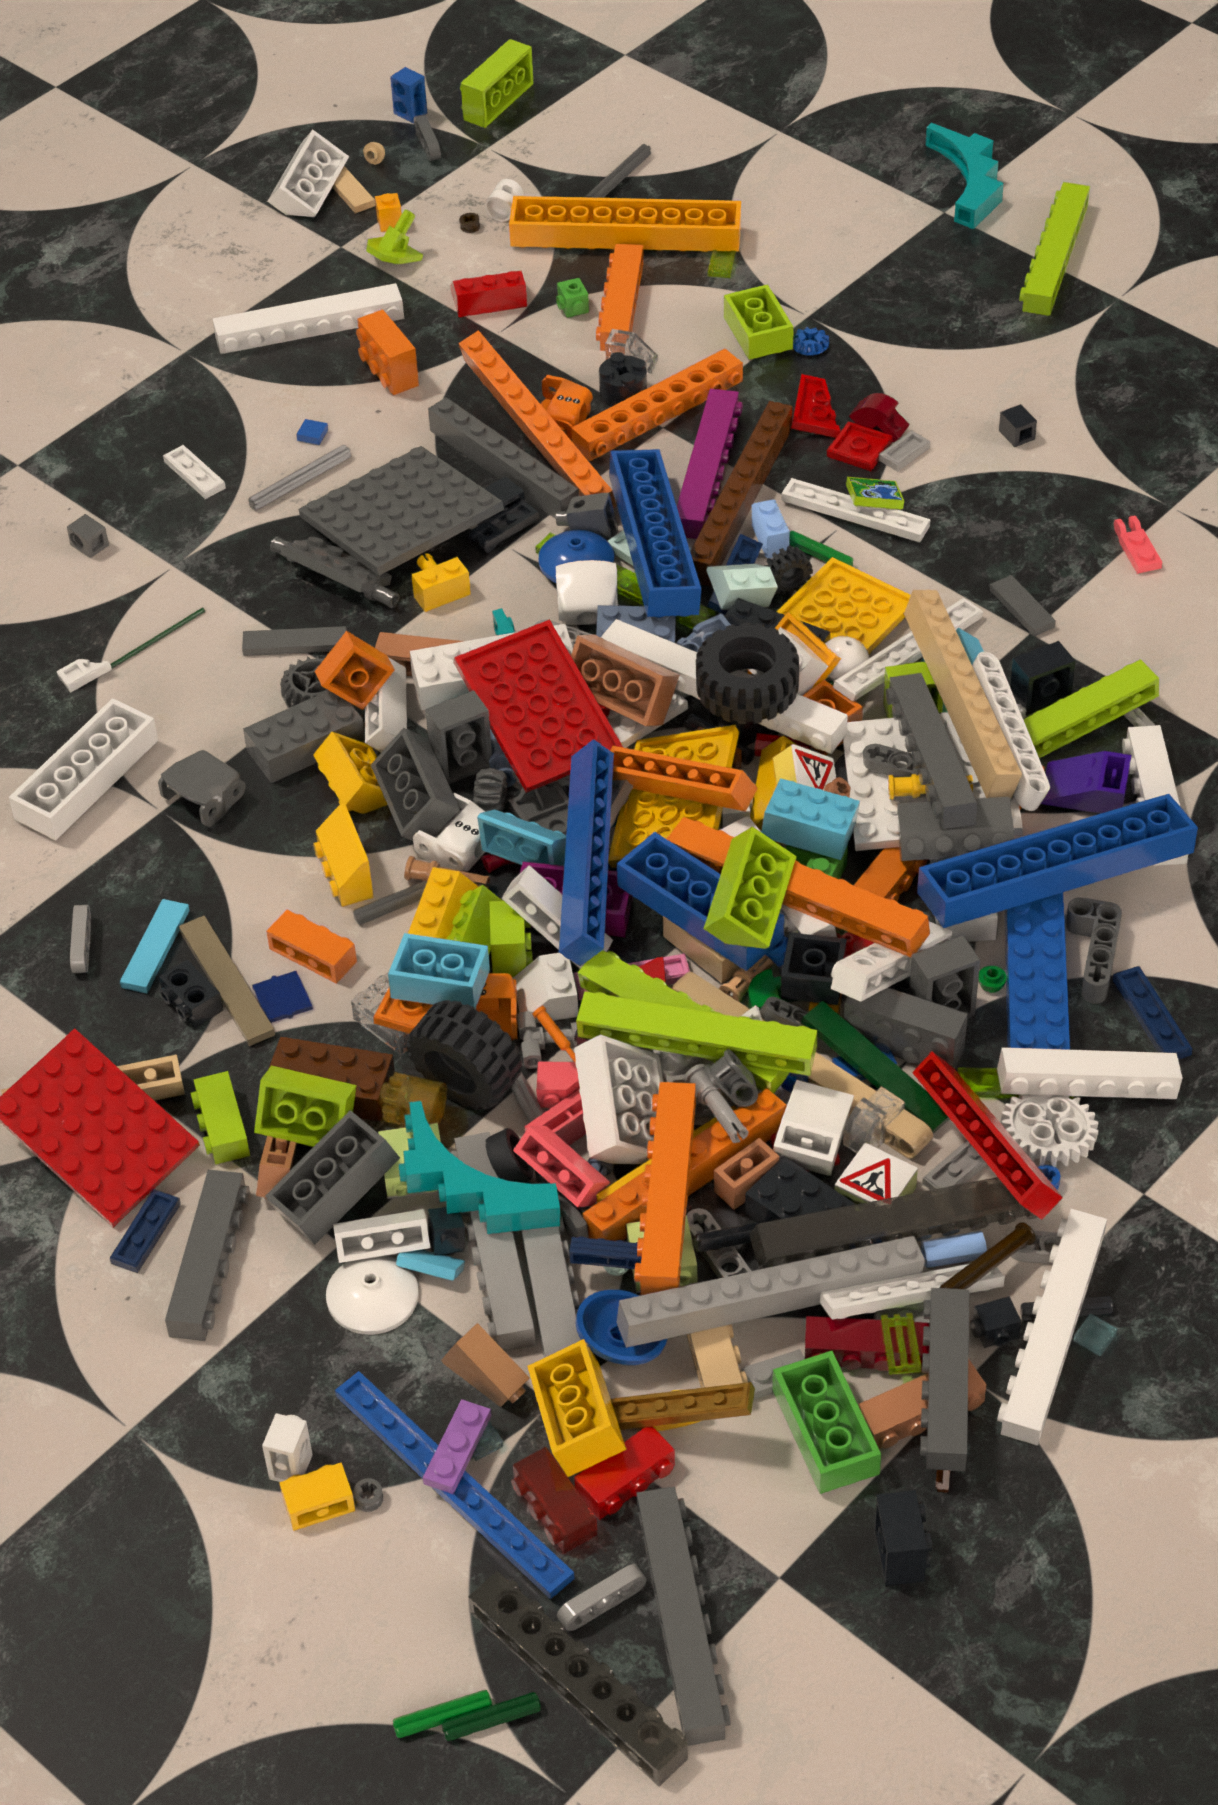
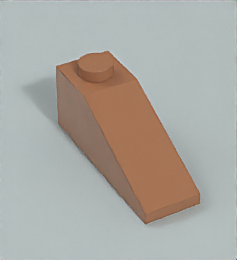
[256,1136,297,1199]

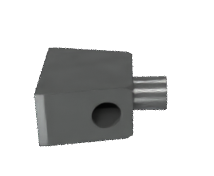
[556,493,618,541]

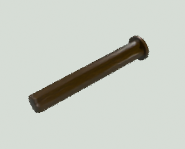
[939,1222,1036,1290]

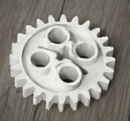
[1000,1094,1098,1167]

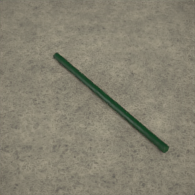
[110,607,205,669]

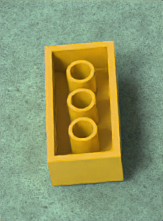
[527,1339,626,1477]

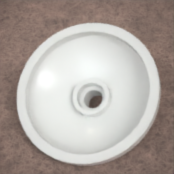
[326,1255,419,1335]

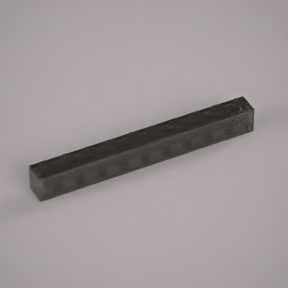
[749,1169,1042,1269]

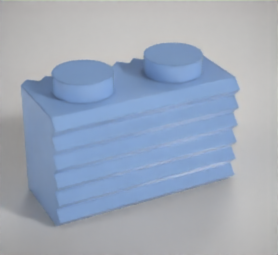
[751,499,790,558]

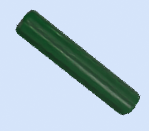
[442,1692,541,1741]

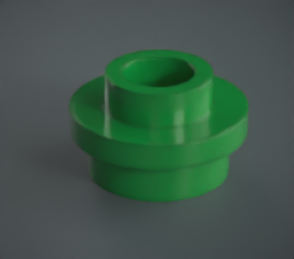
[978,966,1007,993]

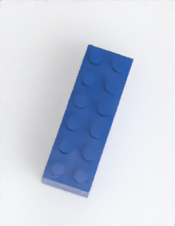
[617,832,784,971]

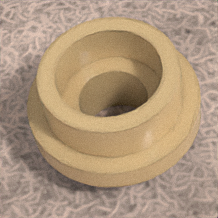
[363,142,385,165]

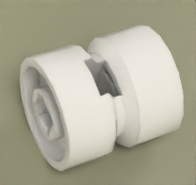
[485,179,524,222]

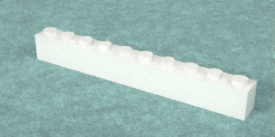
[601,619,848,754]

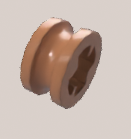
[824,777,851,798]

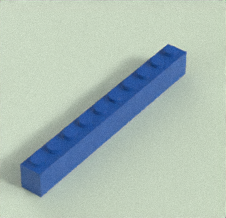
[559,739,614,966]

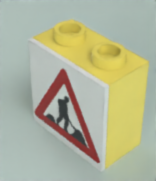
[773,744,836,791]

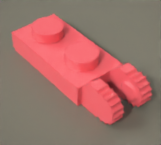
[1114,516,1162,574]

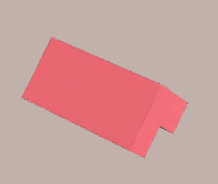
[524,1090,586,1146]

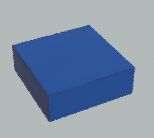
[296,419,328,445]

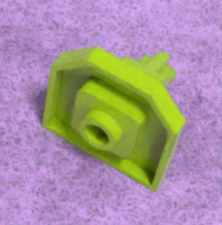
[366,209,423,264]

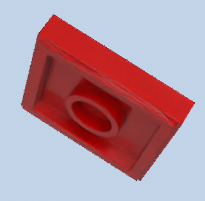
[827,421,893,471]

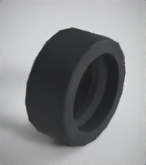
[485,1128,533,1183]

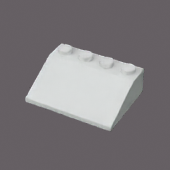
[574,1035,663,1164]

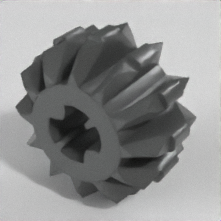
[473,768,508,812]

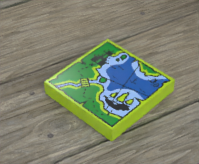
[846,477,904,510]

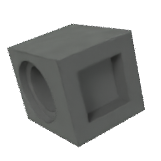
[67,514,109,558]

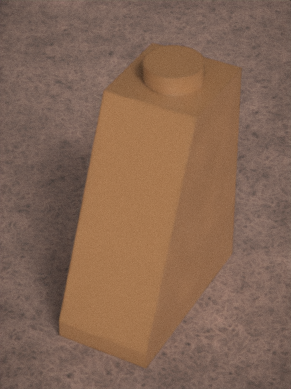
[441,1323,530,1407]

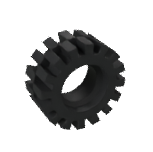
[764,546,813,596]

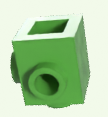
[556,278,589,318]

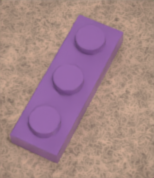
[423,1399,491,1494]

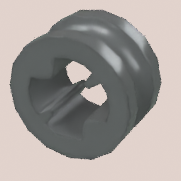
[353,1478,383,1512]

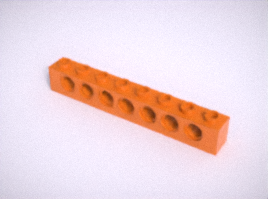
[571,348,743,461]

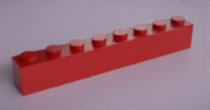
[912,1052,1063,1220]

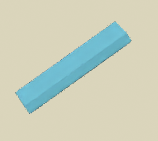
[120,899,189,994]

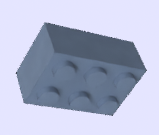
[596,605,675,643]

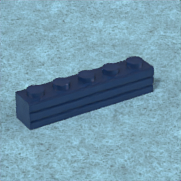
[569,1236,642,1269]

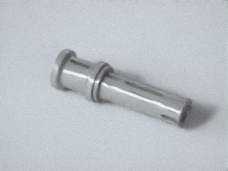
[684,1064,748,1143]

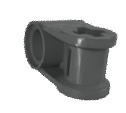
[704,1049,758,1107]

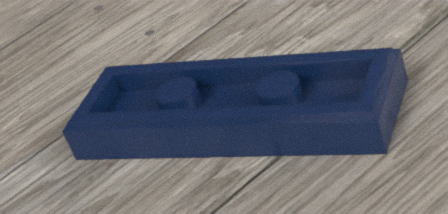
[110,1189,181,1273]

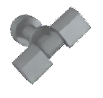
[517,1011,577,1069]

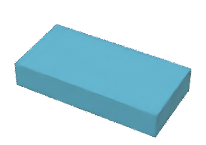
[396,1249,465,1281]

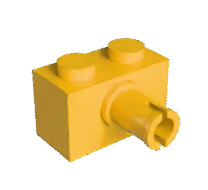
[412,553,471,612]

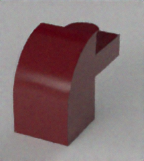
[849,393,910,443]

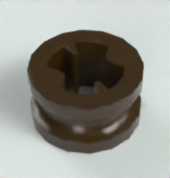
[459,213,480,233]

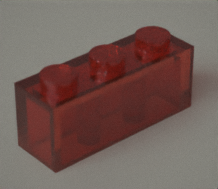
[511,1447,597,1554]

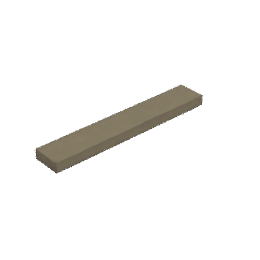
[179,916,275,1046]

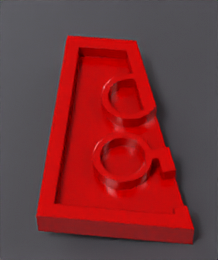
[791,374,840,438]

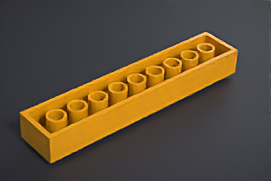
[509,196,741,252]

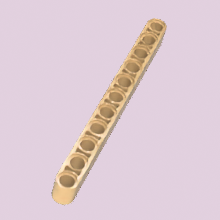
[670,972,933,1159]

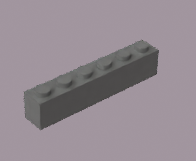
[165,1169,250,1341]
[920,1288,969,1471]

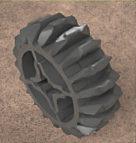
[280,655,329,708]

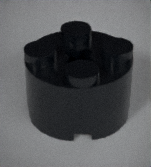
[599,352,647,407]

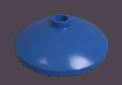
[538,530,615,583]
[575,1290,667,1365]

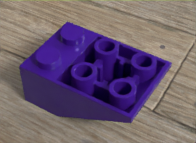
[1041,751,1132,813]

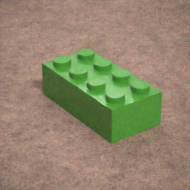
[772,1351,881,1494]

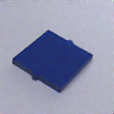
[252,971,313,1023]

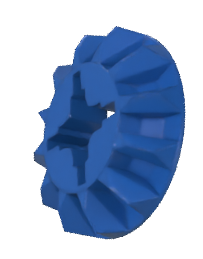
[793,327,829,355]

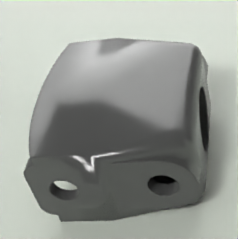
[158,750,246,828]

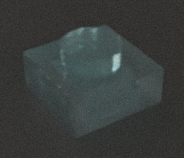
[472,1420,503,1461]

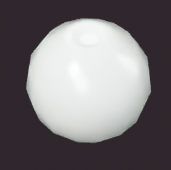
[825,636,870,686]

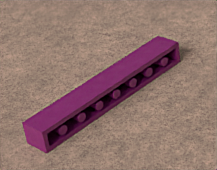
[677,389,743,539]

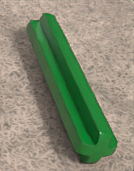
[789,531,854,566]
[393,1690,492,1738]

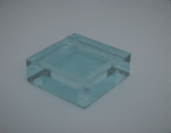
[1073,1314,1118,1356]

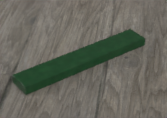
[802,1001,950,1134]

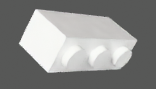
[333,1209,430,1263]

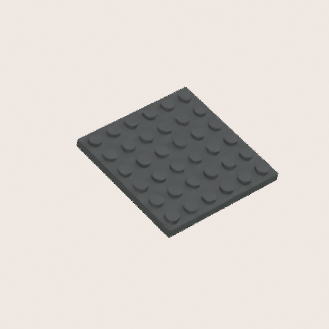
[298,446,504,576]

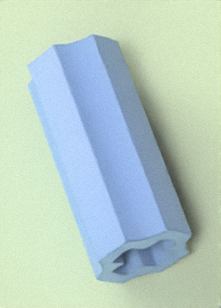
[920,1231,987,1268]

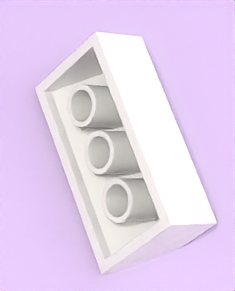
[267,130,349,217]

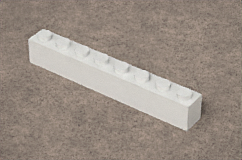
[212,283,404,354]
[997,1209,1107,1446]

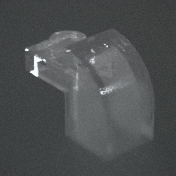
[843,1086,905,1153]

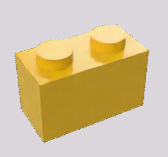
[279,1463,355,1531]

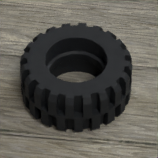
[695,623,799,724]
[407,1000,522,1110]

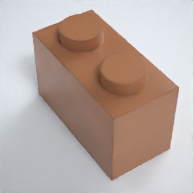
[714,1138,779,1210]

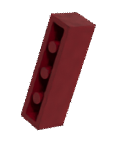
[804,1316,929,1373]

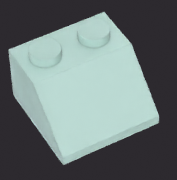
[707,564,777,610]

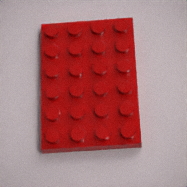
[453,619,623,793]
[0,1028,200,1228]

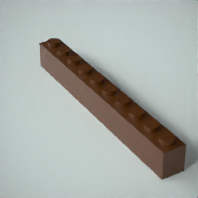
[690,401,792,587]

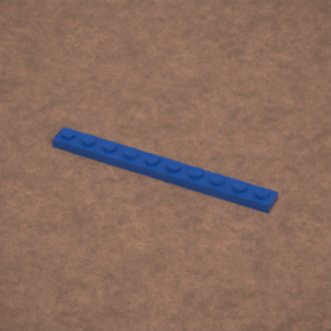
[335,1371,575,1599]

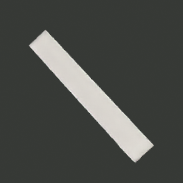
[972,652,1050,811]

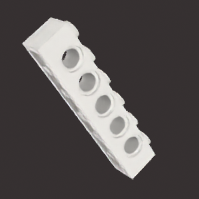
[831,922,952,1002]

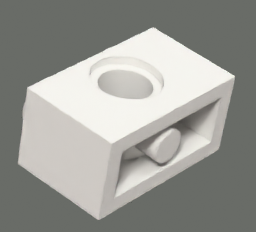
[262,1413,313,1482]

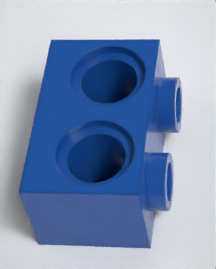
[390,67,428,123]

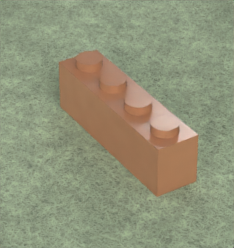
[375,632,464,676]
[858,1358,986,1449]

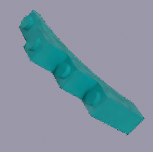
[926,123,1004,229]
[398,1101,560,1234]

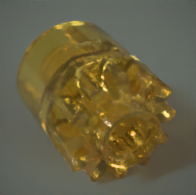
[379,1072,447,1128]

